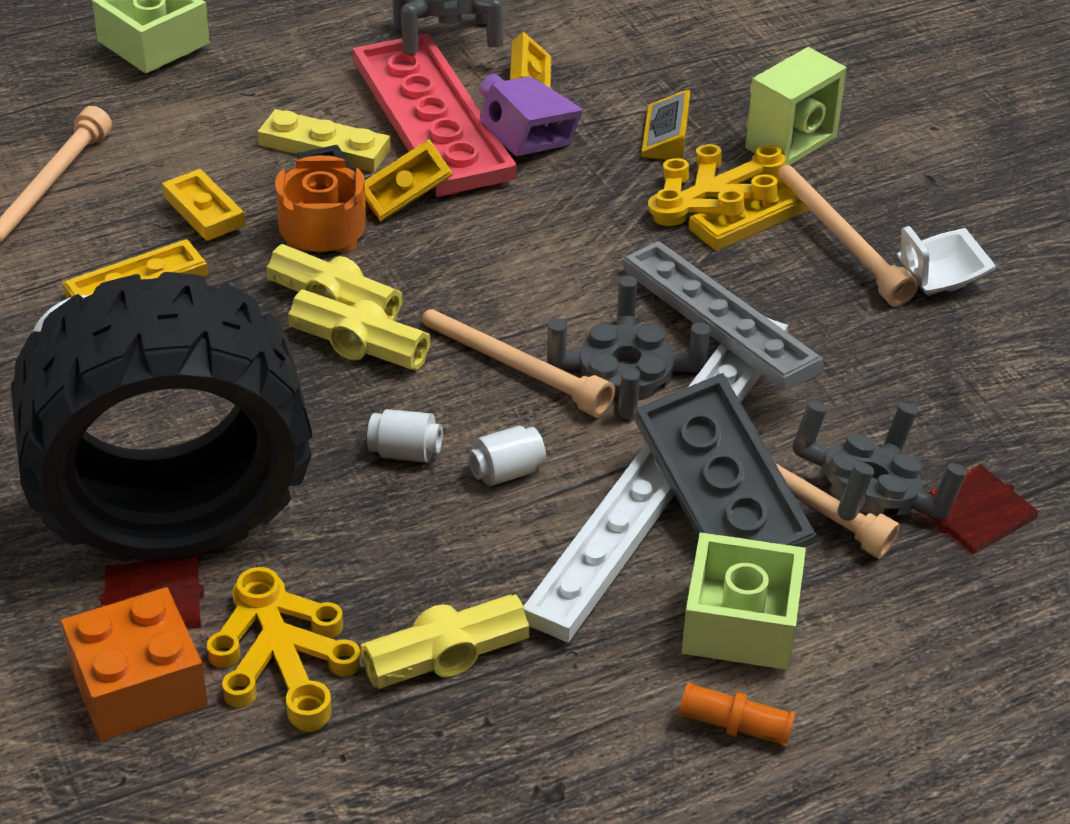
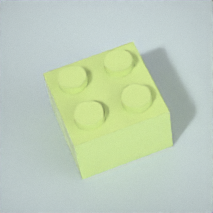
[92,0,210,73]
[745,47,847,165]
[681,532,806,670]

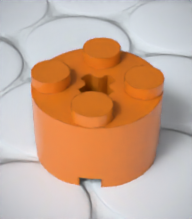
[275,155,366,253]

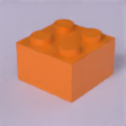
[61,587,208,742]

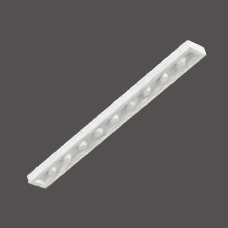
[524,317,788,643]

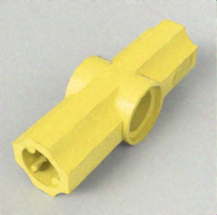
[267,244,403,321]
[288,289,430,371]
[361,594,529,689]

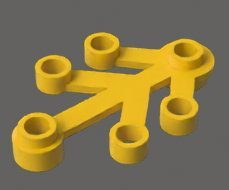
[648,144,786,226]
[206,567,361,732]

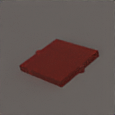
[928,464,1039,555]
[100,557,205,629]

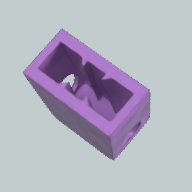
[479,73,583,156]

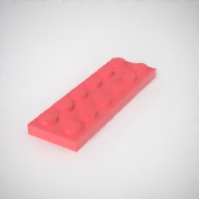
[353,33,517,197]

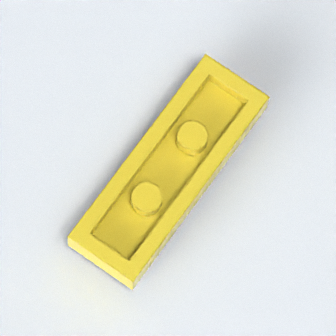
[257,109,391,173]

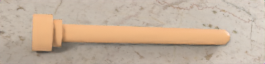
[0,106,112,243]
[778,165,919,307]
[422,309,615,418]
[776,464,900,559]

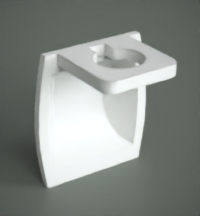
[897,226,996,296]

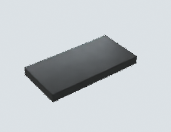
[633,373,817,548]

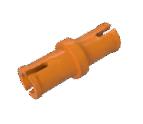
[678,682,796,747]

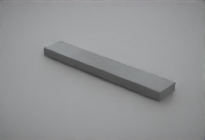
[622,241,824,391]

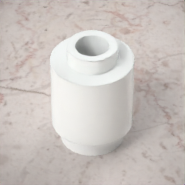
[367,409,443,463]
[468,425,546,486]

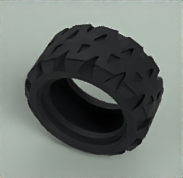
[11,272,312,563]

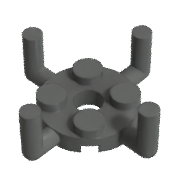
[392,0,503,54]
[547,275,710,419]
[792,401,967,521]

